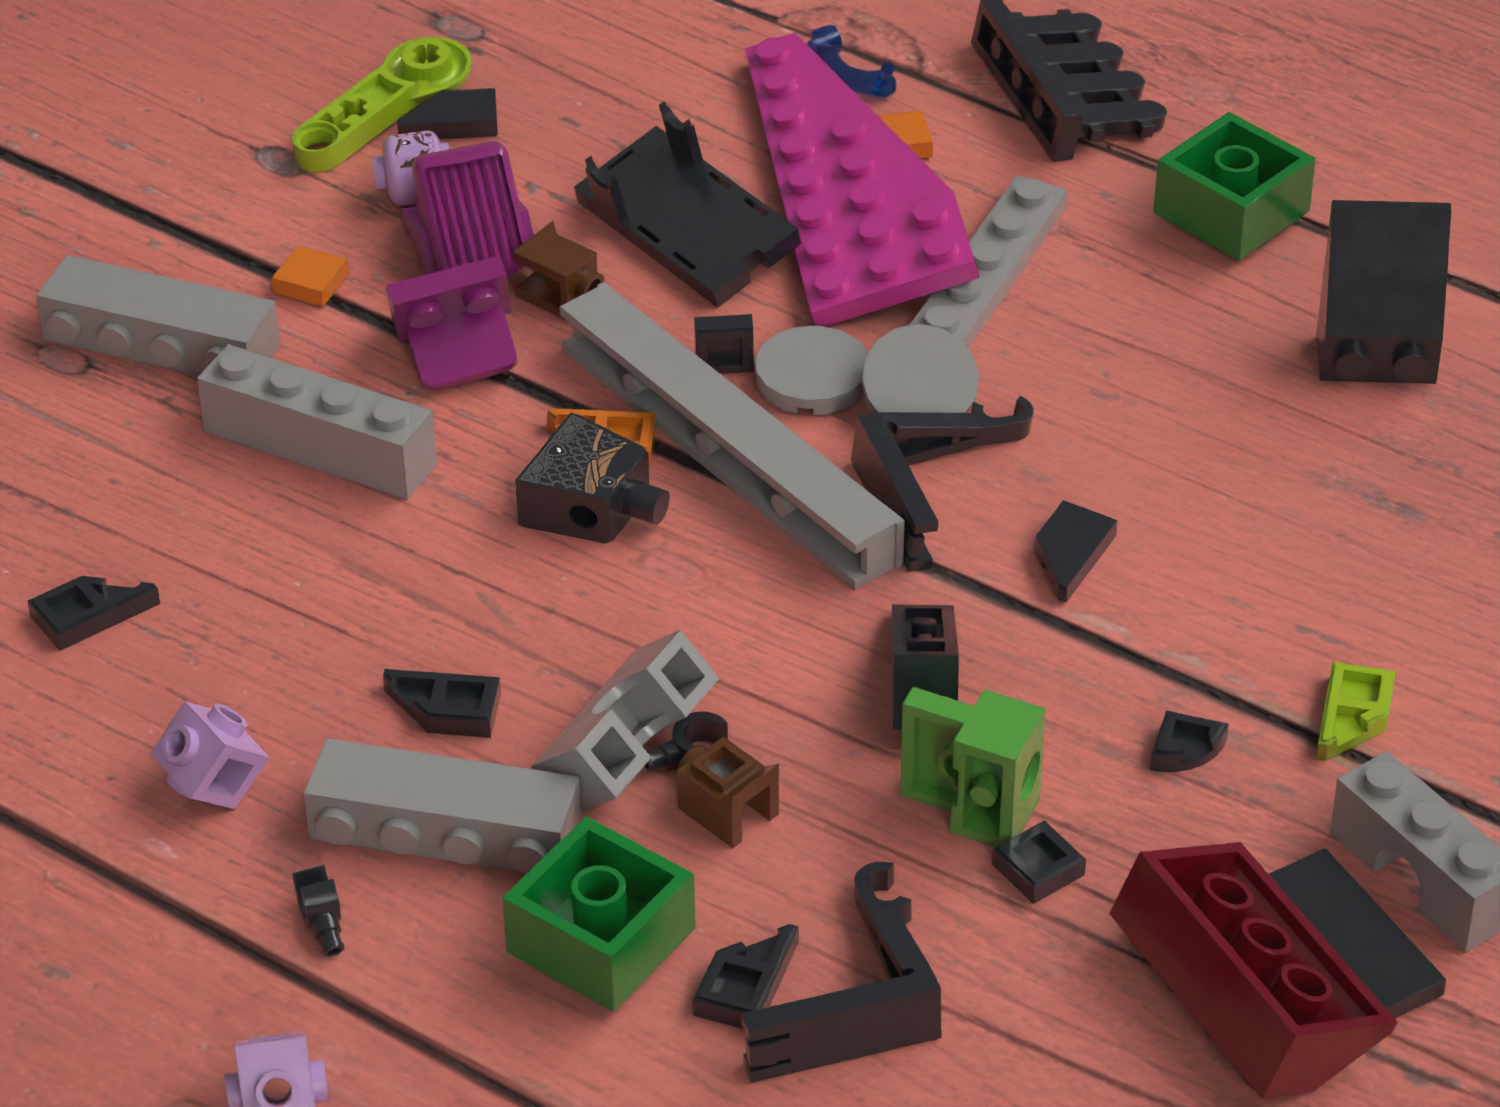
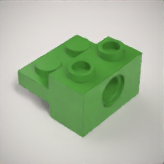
[900,687,1046,847]

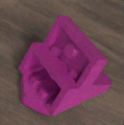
[401,141,534,279]
[386,255,517,390]

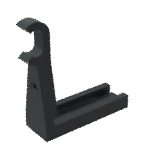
[851,396,1034,571]
[741,862,942,1083]

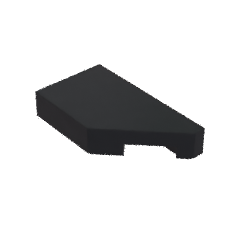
[397,88,498,139]
[1035,500,1118,603]
[27,576,160,651]
[383,669,501,738]
[693,924,799,1029]

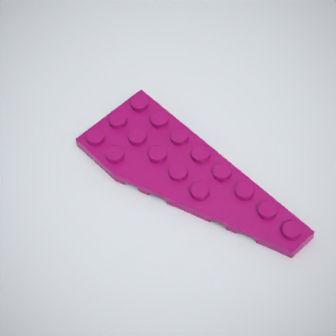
[744,32,980,327]

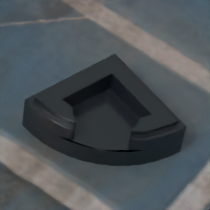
[1150,710,1229,772]

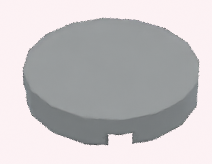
[862,324,979,413]
[755,326,868,415]

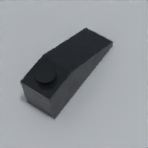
[892,604,959,729]

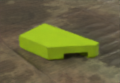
[1316,662,1396,760]

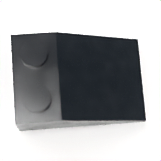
[1316,200,1451,384]

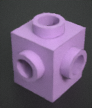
[150,701,270,809]
[224,1031,329,1107]

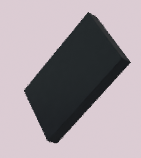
[1269,848,1447,1018]

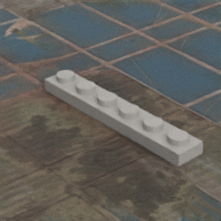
[910,175,1068,349]

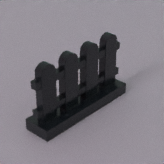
[971,0,1167,161]

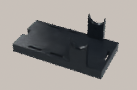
[574,101,802,308]

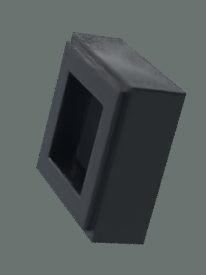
[694,314,754,373]
[992,820,1086,904]

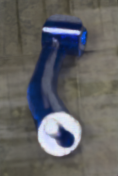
[807,25,897,99]

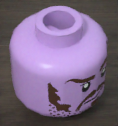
[372,131,449,206]

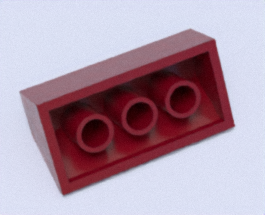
[1109,842,1398,1099]

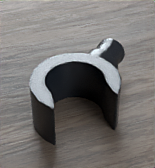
[645,711,728,772]
[292,865,345,956]

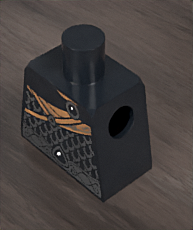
[515,412,670,543]

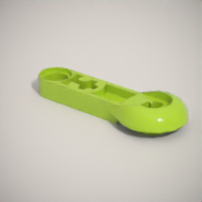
[292,37,472,172]

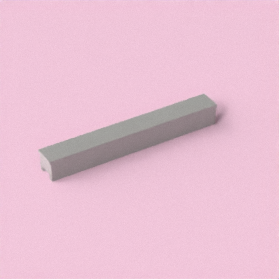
[560,282,904,590]

